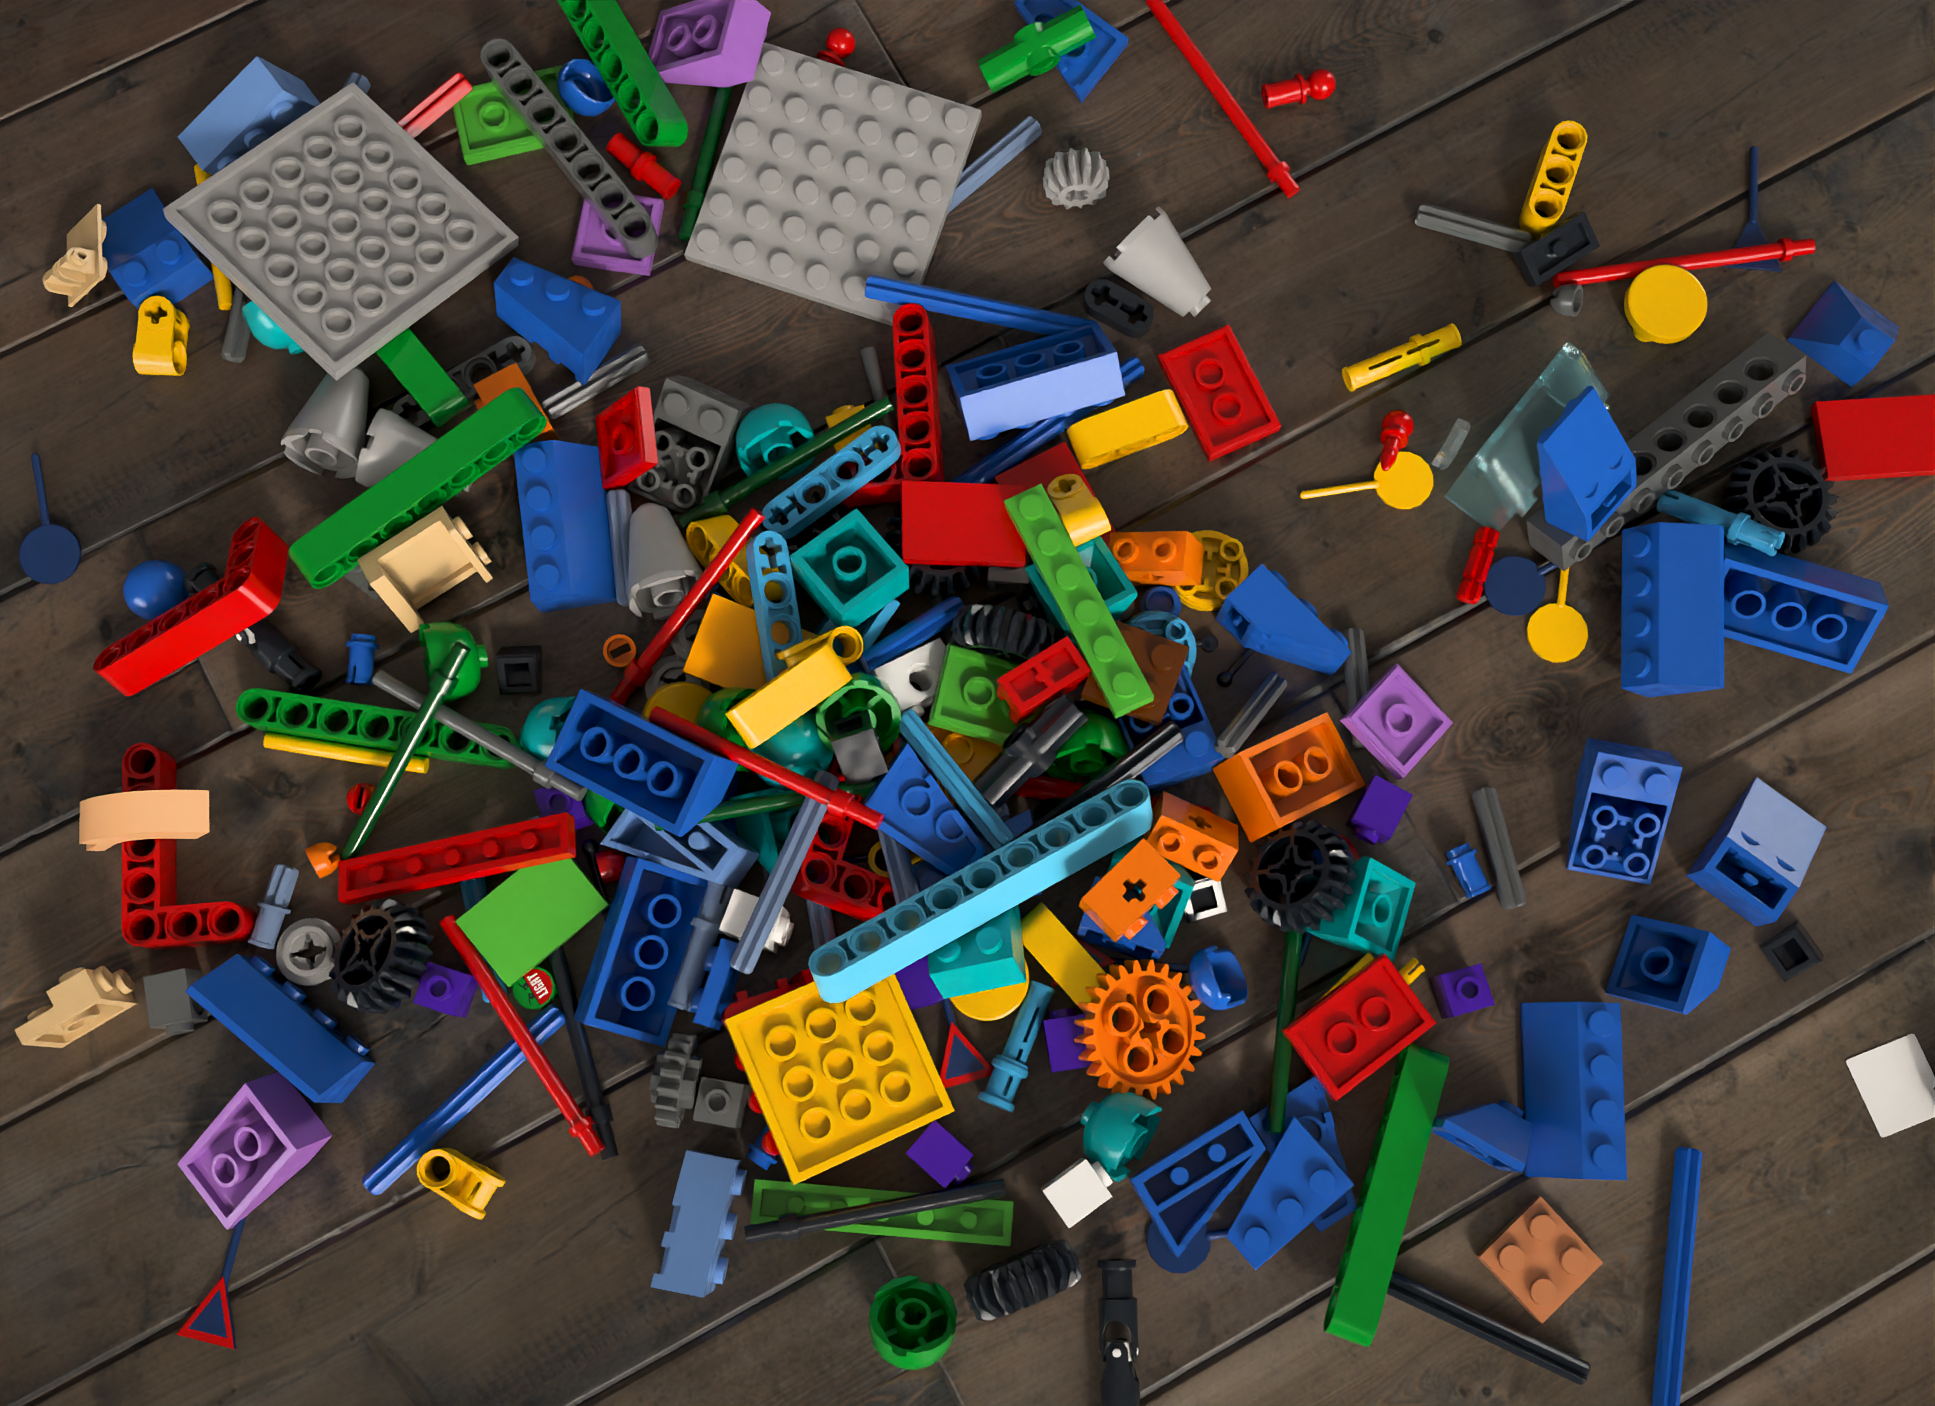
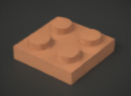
[1476,1196,1603,1324]

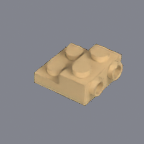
[15,966,137,1048]

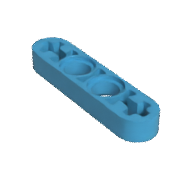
[762,425,901,539]
[746,531,803,682]

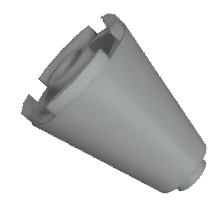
[1103,206,1212,317]
[281,366,370,479]
[355,408,473,497]
[627,503,709,620]

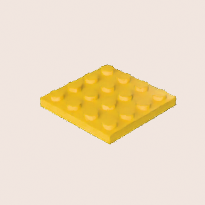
[724,974,955,1185]

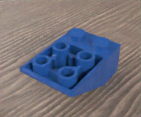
[1537,385,1637,542]
[1215,564,1352,676]
[1111,665,1224,795]
[1566,738,1683,885]
[1686,777,1827,927]

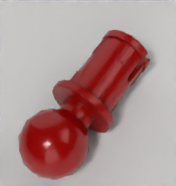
[816,27,856,67]
[1261,69,1336,109]

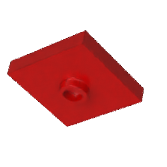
[595,386,658,491]

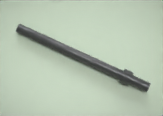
[373,670,587,801]

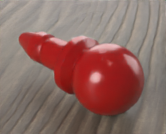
[1380,409,1414,471]

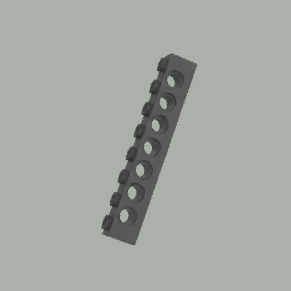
[1526,332,1806,571]

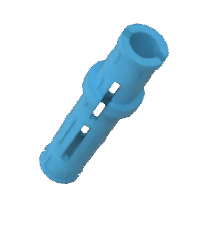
[1657,489,1785,556]

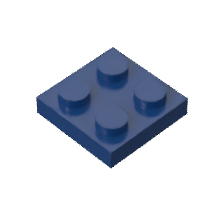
[690,938,741,1031]

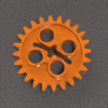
[1074,959,1205,1100]

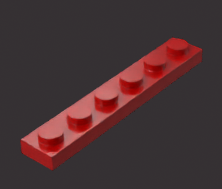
[338,812,576,905]

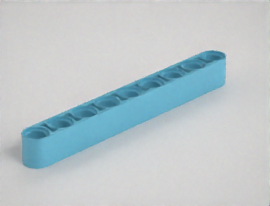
[808,779,1154,1003]

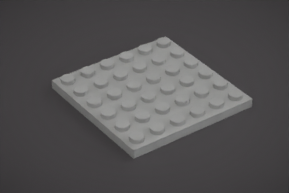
[684,42,982,326]
[163,82,519,381]

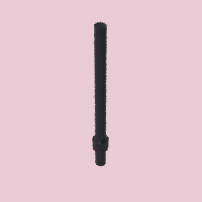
[548,945,619,1160]
[744,1179,1006,1244]

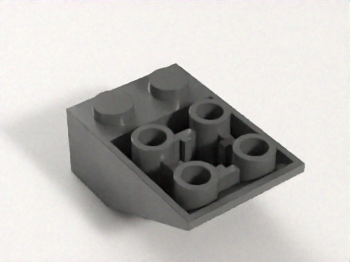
[627,374,754,514]

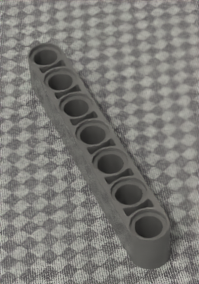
[480,38,658,258]

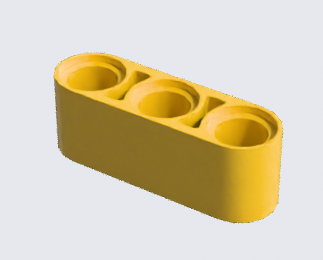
[1519,120,1587,238]
[1066,389,1188,469]
[686,515,783,608]
[725,642,853,749]
[1021,902,1106,1014]

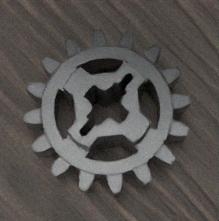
[649,1032,703,1129]

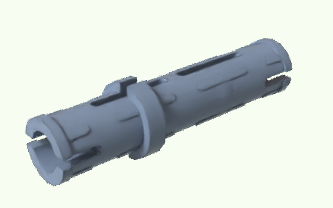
[667,881,734,1012]

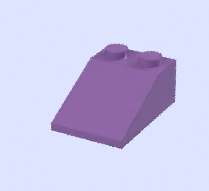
[648,0,771,87]
[178,1072,332,1230]

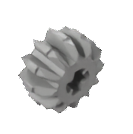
[1043,147,1110,209]

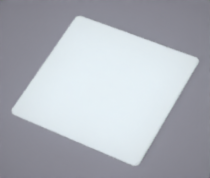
[1846,1034,1935,1137]

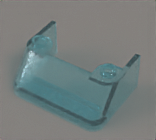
[1444,340,1611,532]

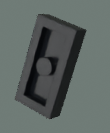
[1513,211,1600,287]

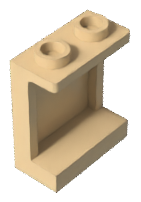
[357,506,493,633]

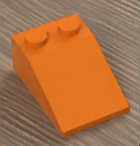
[1212,712,1366,843]

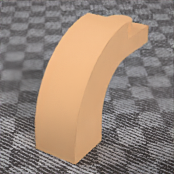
[79,790,209,851]

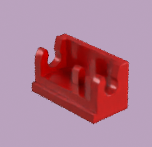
[996,636,1091,726]

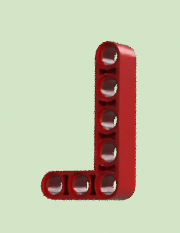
[838,303,944,508]
[93,516,289,696]
[121,742,258,950]
[791,753,896,922]

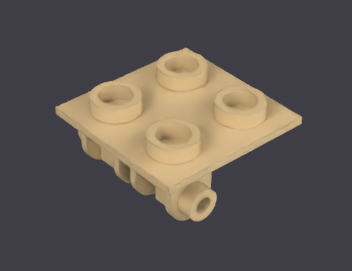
[42,204,107,307]

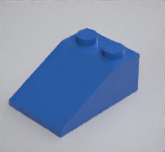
[102,188,214,319]

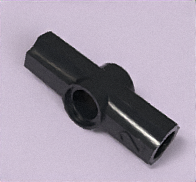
[972,692,1088,809]

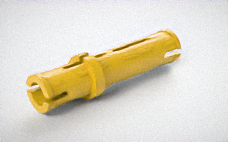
[1342,323,1462,392]

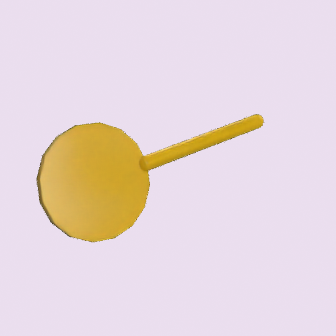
[1300,452,1433,509]
[1526,568,1588,663]

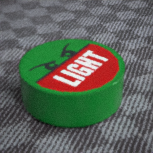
[513,967,557,1010]

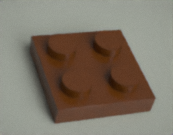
[1081,620,1190,727]

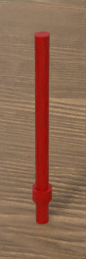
[609,507,766,705]
[649,706,884,830]

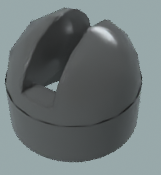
[1550,284,1583,317]

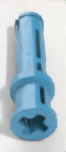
[977,980,1055,1113]

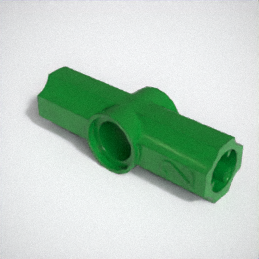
[977,4,1096,93]

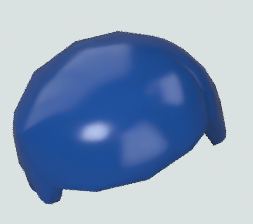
[557,58,616,117]
[123,559,190,621]
[1188,945,1248,1011]

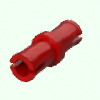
[606,132,681,200]

